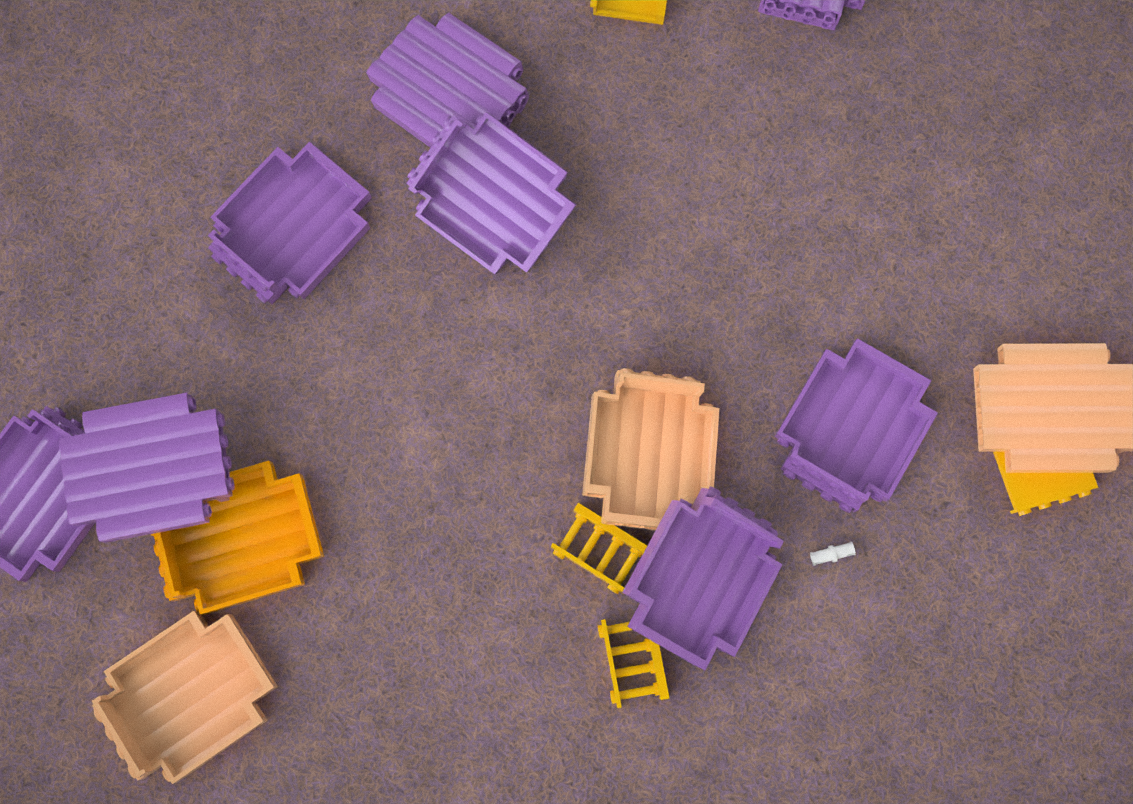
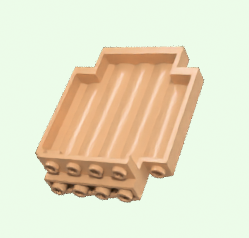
[973,343,1133,473]
[582,368,719,530]
[92,611,278,784]

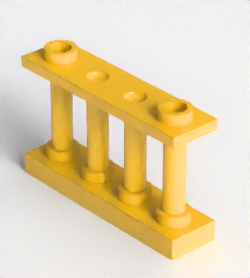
[551,503,647,594]
[597,619,669,708]

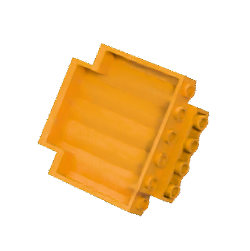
[151,460,324,615]

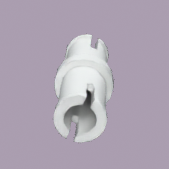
[810,542,856,566]

